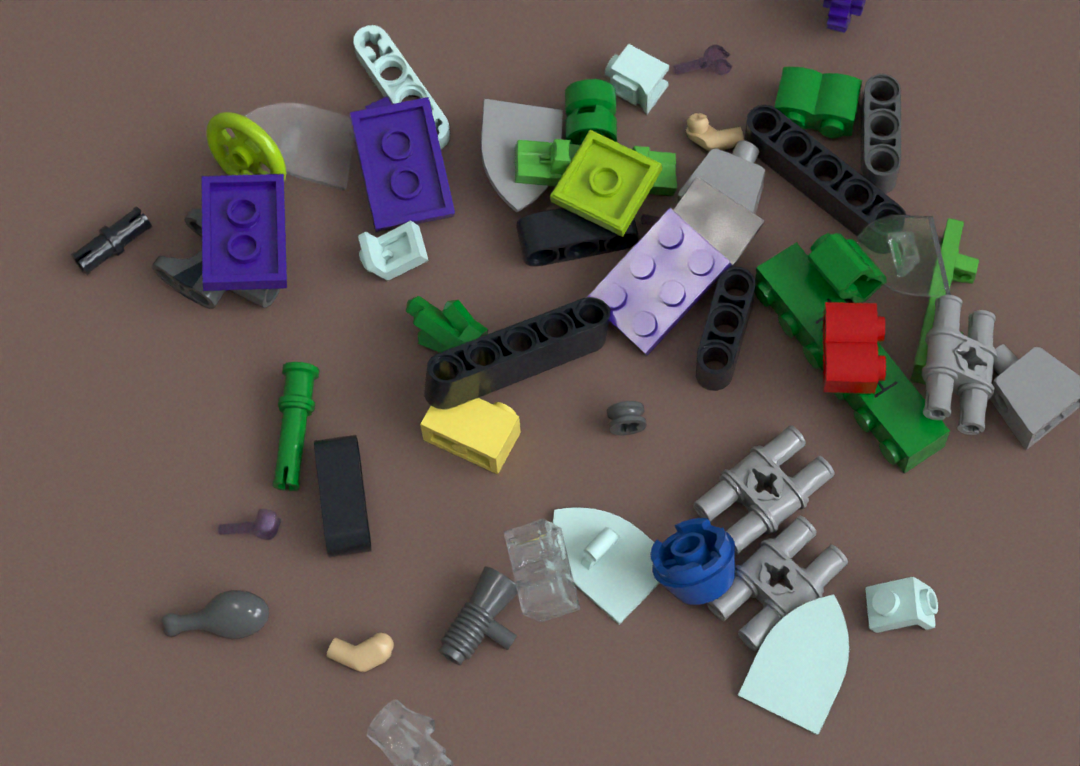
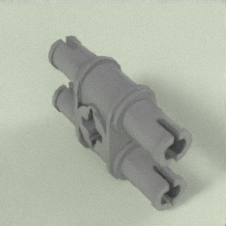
[922,295,998,435]
[693,425,835,555]
[707,515,848,652]

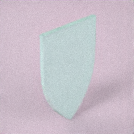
[553,507,660,625]
[738,595,849,734]

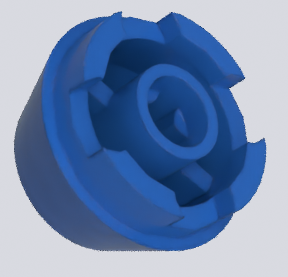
[650,518,735,605]

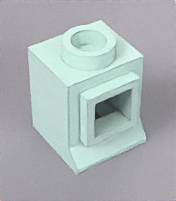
[605,44,669,115]

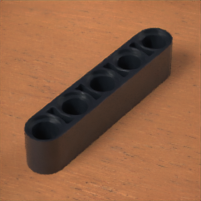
[744,105,907,253]
[424,297,610,409]

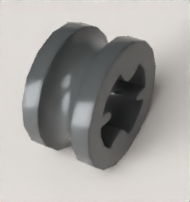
[606,401,647,435]

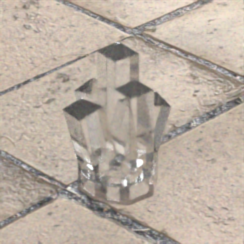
[367,699,453,766]

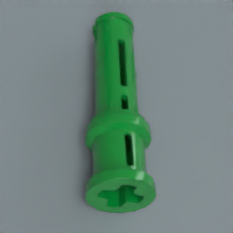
[272,362,320,491]

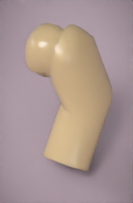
[686,113,744,152]
[327,633,394,672]

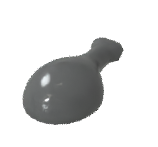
[162,590,269,639]

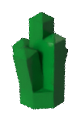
[406,296,488,353]

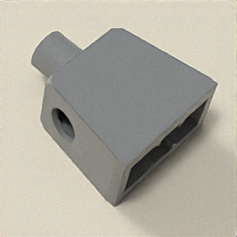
[677,141,765,215]
[990,344,1080,450]

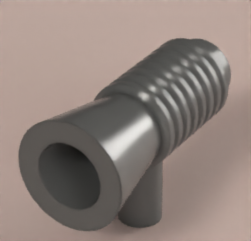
[439,566,521,665]

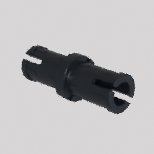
[71,206,152,275]

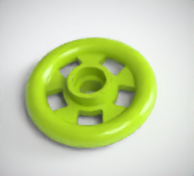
[206,112,286,182]

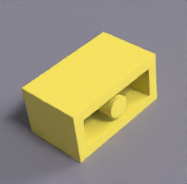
[420,398,521,474]

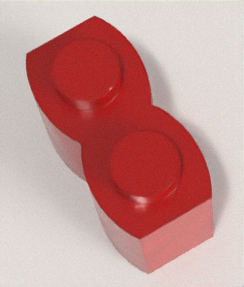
[823,302,886,394]

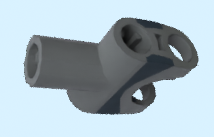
[152,209,280,309]

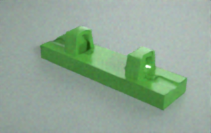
[515,139,677,196]
[910,218,979,385]

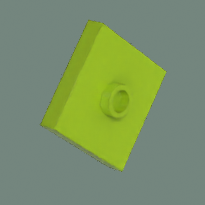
[550,130,662,237]

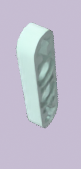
[353,25,450,149]

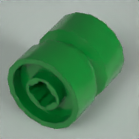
[565,79,617,145]

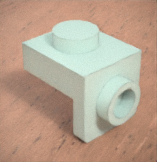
[358,221,429,281]
[865,577,938,633]

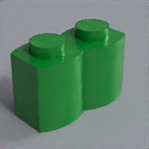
[774,66,862,138]
[808,233,887,303]

